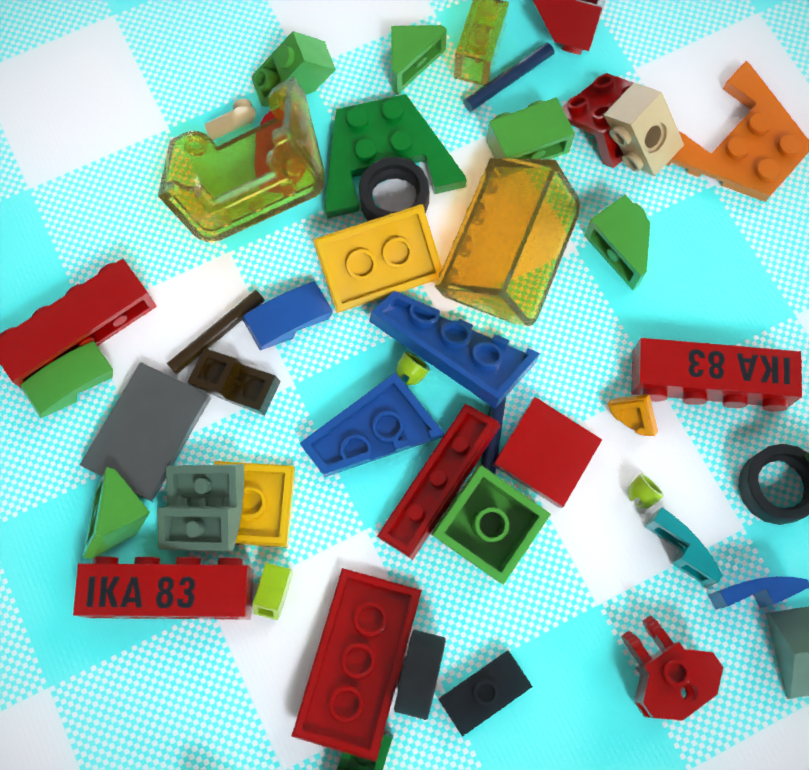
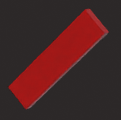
[377,403,501,561]

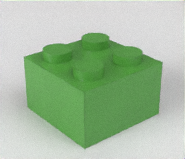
[430,465,551,585]

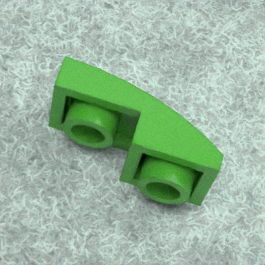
[21,341,113,419]

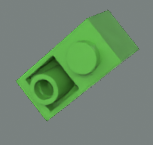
[251,31,336,107]

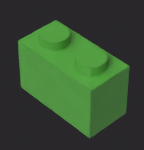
[486,97,575,176]

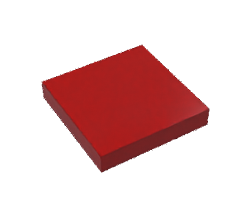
[492,397,603,508]

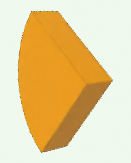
[607,394,658,436]

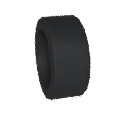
[359,157,430,221]
[738,443,809,525]
[394,630,446,720]

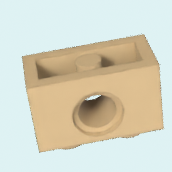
[604,82,684,177]

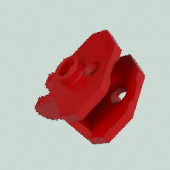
[621,615,724,721]

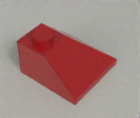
[533,0,606,55]

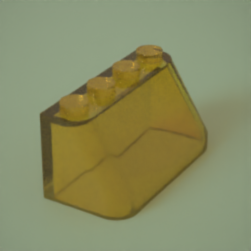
[434,158,580,326]

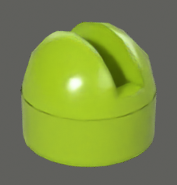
[396,351,431,385]
[627,473,664,509]

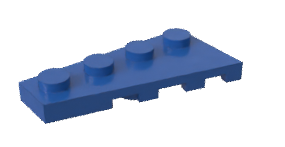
[369,291,541,409]

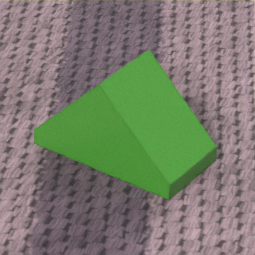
[391,25,447,95]
[83,467,150,559]

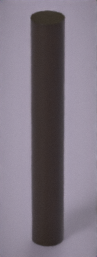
[166,290,265,375]

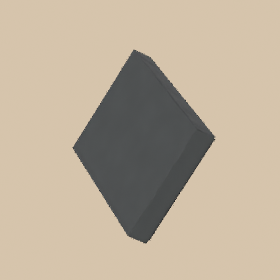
[79,362,211,502]

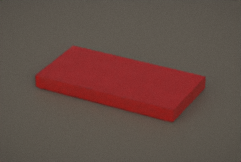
[291,568,422,762]

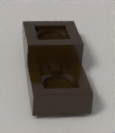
[187,348,281,416]

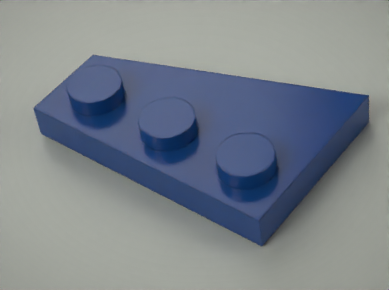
[300,372,444,478]

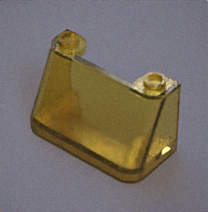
[158,77,325,242]

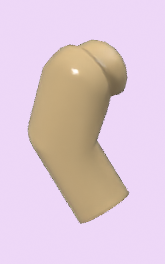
[205,98,256,140]

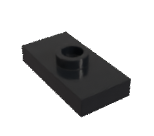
[438,650,533,737]

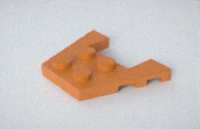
[666,61,809,202]

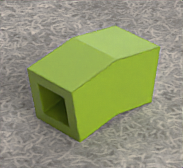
[252,563,293,621]

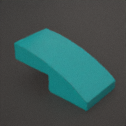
[644,507,723,587]

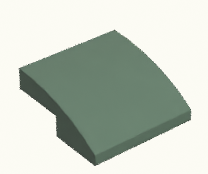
[157,464,244,551]

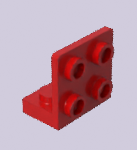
[562,73,634,169]

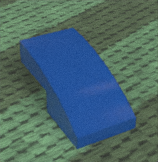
[242,281,333,351]
[708,576,809,610]

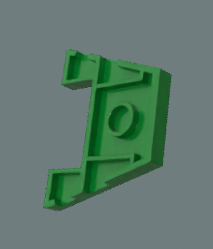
[325,94,467,219]

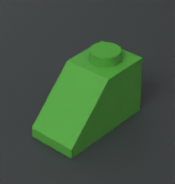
[584,194,650,291]

